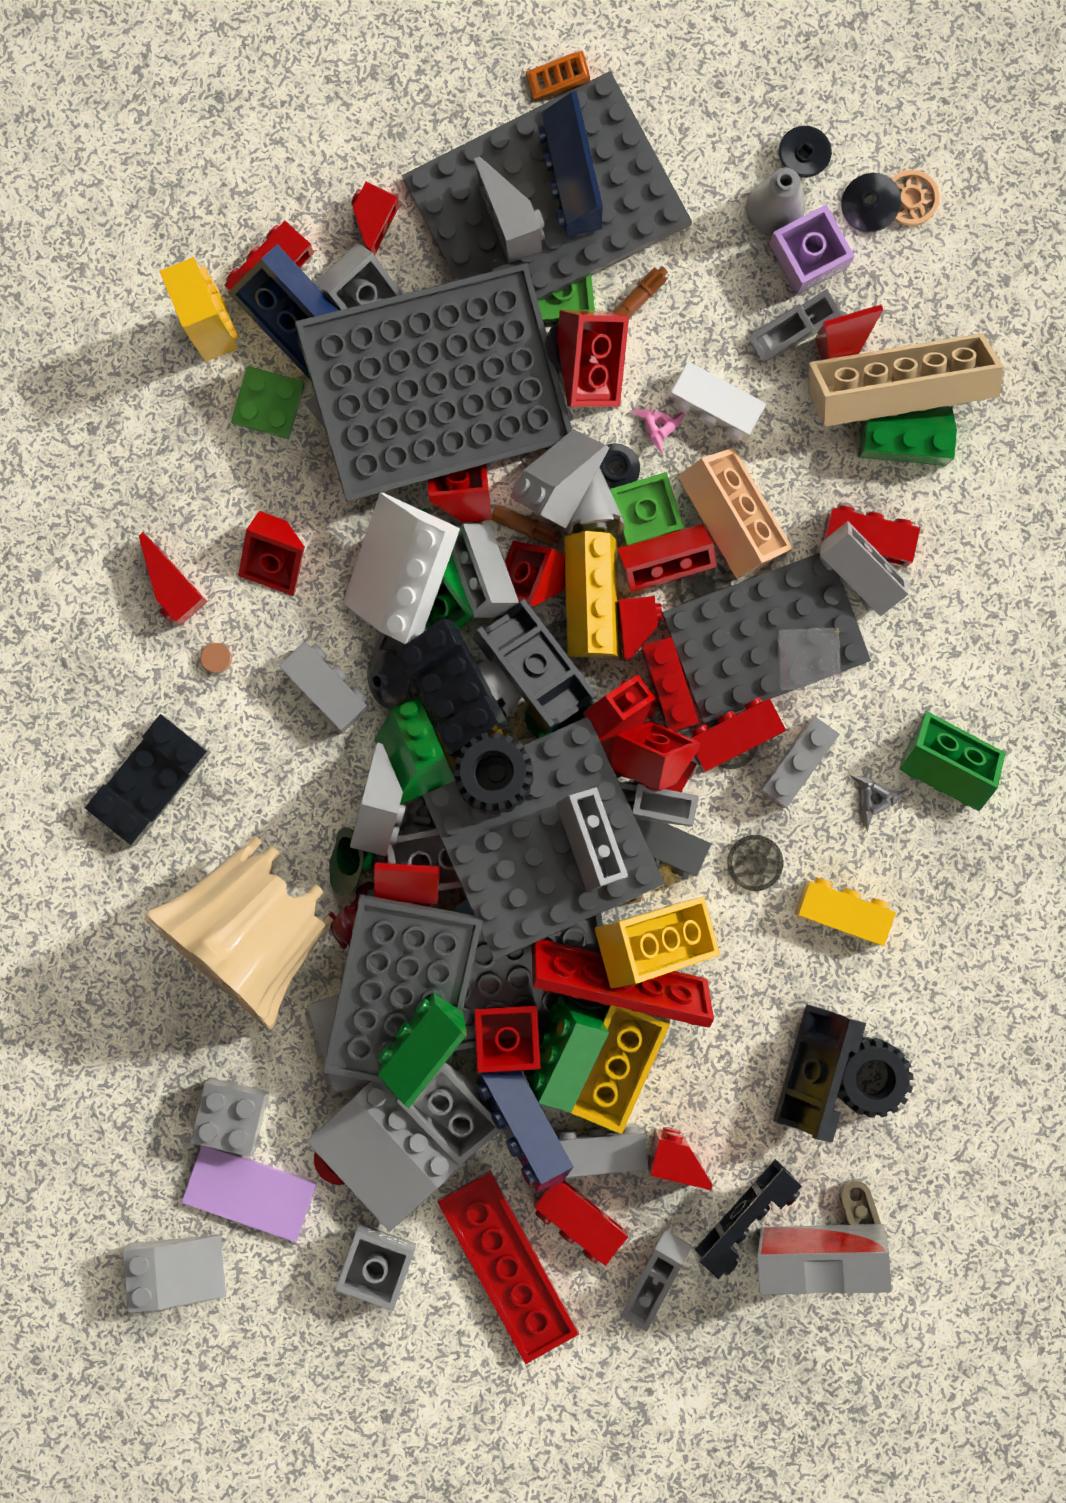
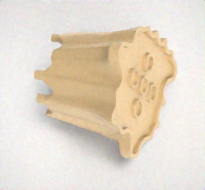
[144,836,333,1030]

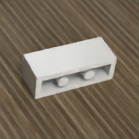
[669,361,767,441]

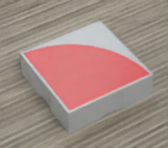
[758,1224,892,1295]

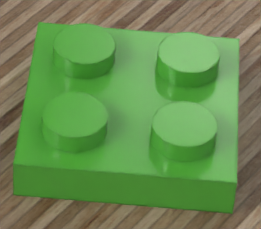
[538,275,595,323]
[231,366,305,440]
[610,472,684,546]

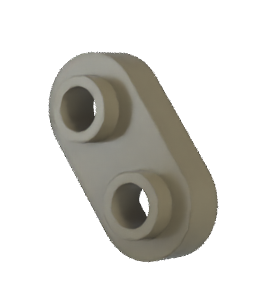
[839,1179,881,1225]

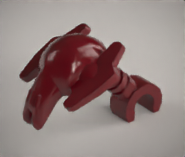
[328,882,374,950]

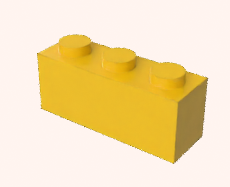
[794,877,896,946]

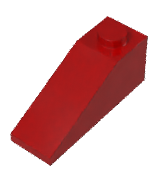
[139,532,208,625]

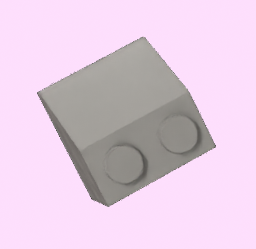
[314,243,403,310]

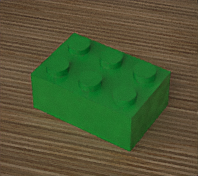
[524,994,609,1112]

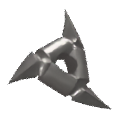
[850,775,908,832]
[399,795,436,831]

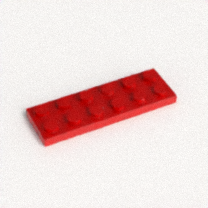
[531,940,714,1028]
[437,1170,579,1365]

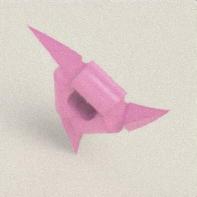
[629,409,685,454]

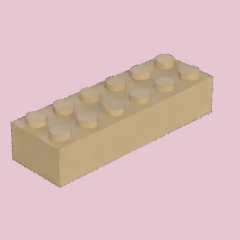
[808,333,1004,427]

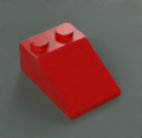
[557,310,629,407]

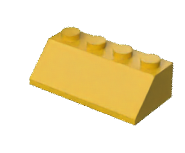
[564,531,620,659]

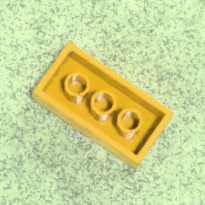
[159,257,240,362]
[595,896,720,988]
[569,1005,670,1134]

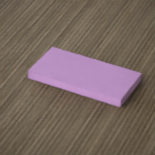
[182,1146,317,1242]

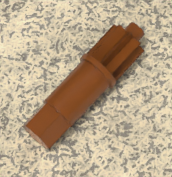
[612,266,668,319]
[492,504,561,546]

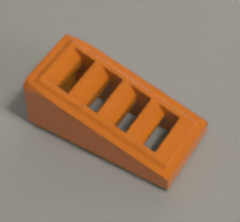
[526,50,590,101]

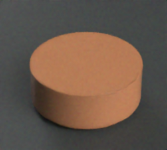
[201,643,232,673]

